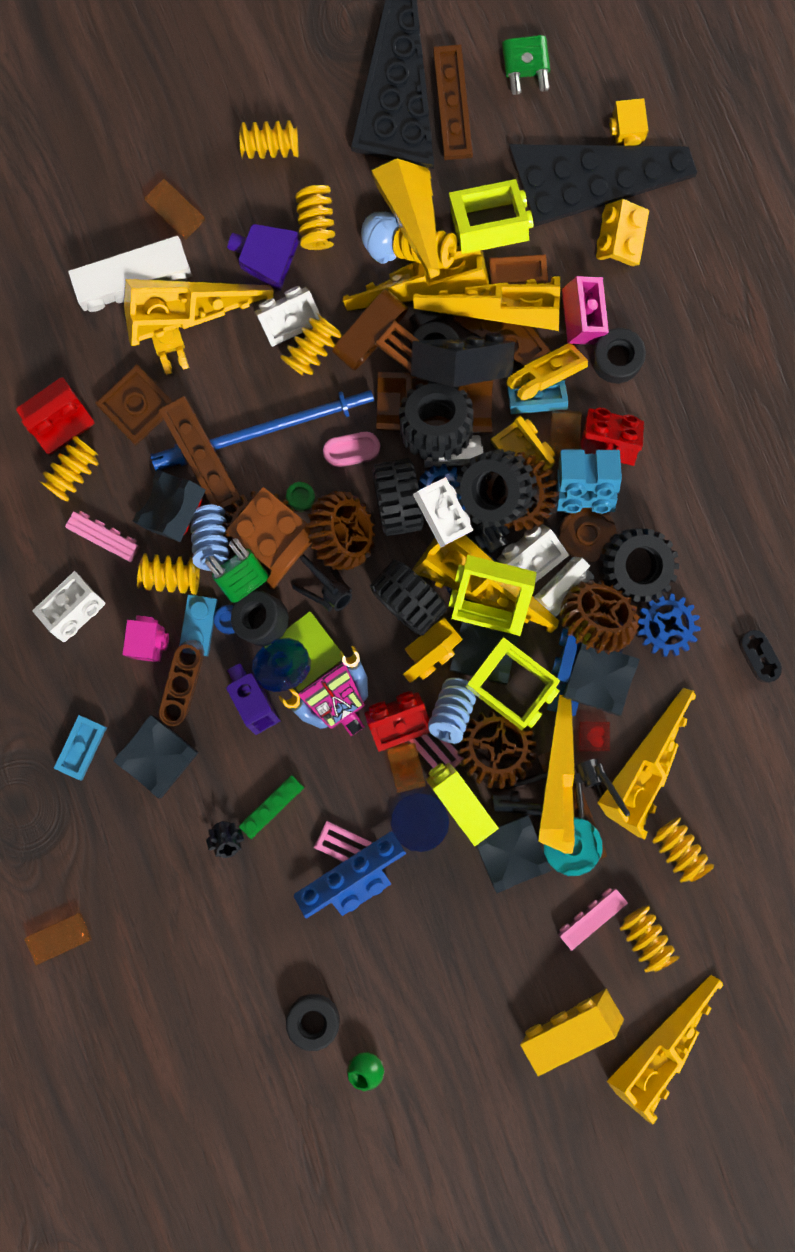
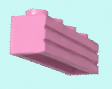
[65,511,140,562]
[558,888,628,951]

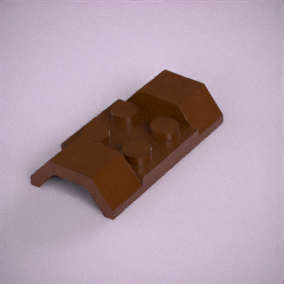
[376,372,493,433]

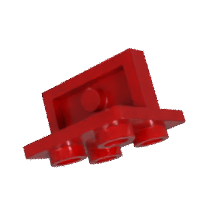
[16,377,95,455]
[579,408,644,466]
[364,691,430,752]

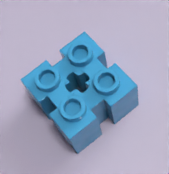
[556,450,622,514]

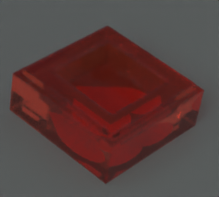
[579,722,610,751]

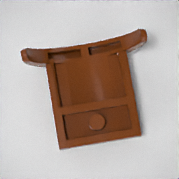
[225,487,313,590]

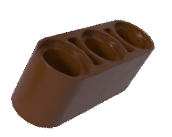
[332,289,408,371]
[159,640,205,726]

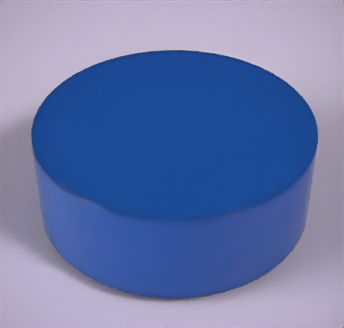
[214,605,235,634]

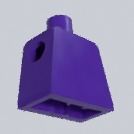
[227,224,299,291]
[226,664,281,735]

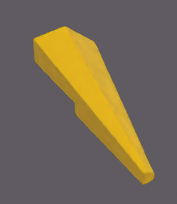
[371,158,440,278]
[343,246,489,311]
[413,276,560,331]
[124,279,274,346]
[412,535,559,633]
[597,688,696,840]
[538,695,575,854]
[607,975,723,1125]

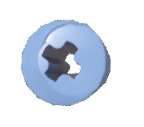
[190,504,229,571]
[428,678,476,744]

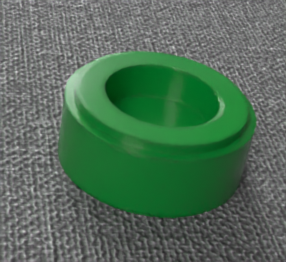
[286,482,315,512]

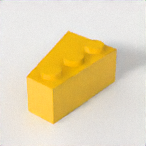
[520,989,624,1076]

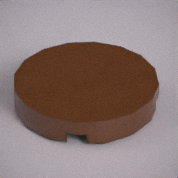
[559,508,617,563]

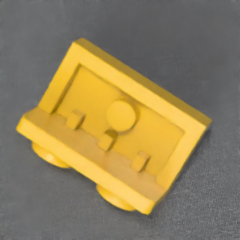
[596,199,649,267]
[491,416,555,477]
[403,618,463,683]

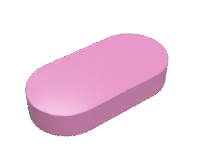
[323,432,380,467]

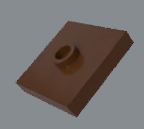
[95,364,172,446]

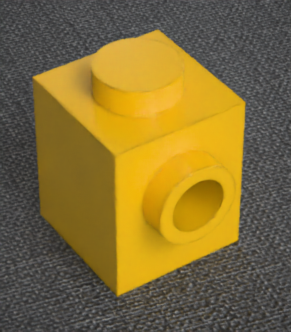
[609,98,648,146]

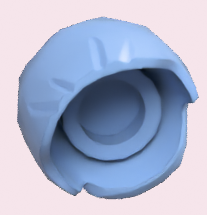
[361,212,399,264]

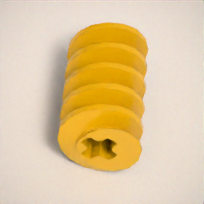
[239,120,299,159]
[295,185,335,250]
[393,228,457,269]
[280,313,342,376]
[39,436,99,502]
[137,553,200,595]
[652,817,714,883]
[619,905,679,973]

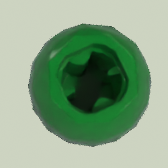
[347,1052,384,1091]

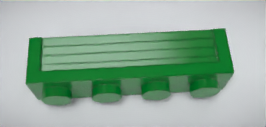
[239,775,305,839]

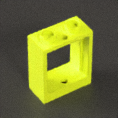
[449,179,533,254]
[448,555,537,636]
[465,637,560,730]
[425,762,499,846]

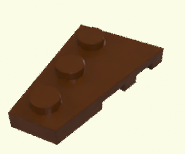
[452,315,550,368]

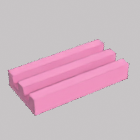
[409,734,464,768]
[314,821,373,862]

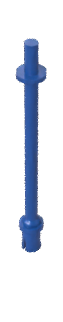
[150,390,374,472]

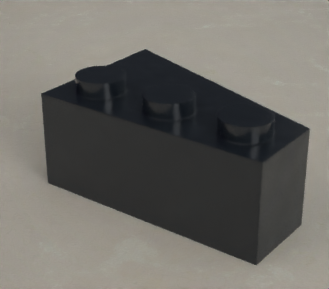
[411,333,515,387]

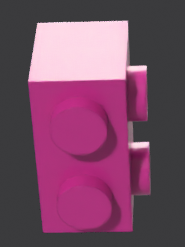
[562,276,609,345]
[123,616,169,662]

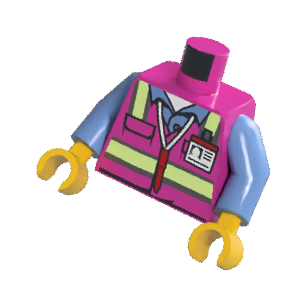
[279,646,368,736]

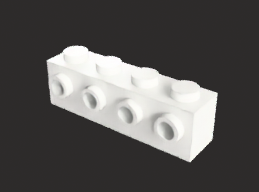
[68,236,192,312]

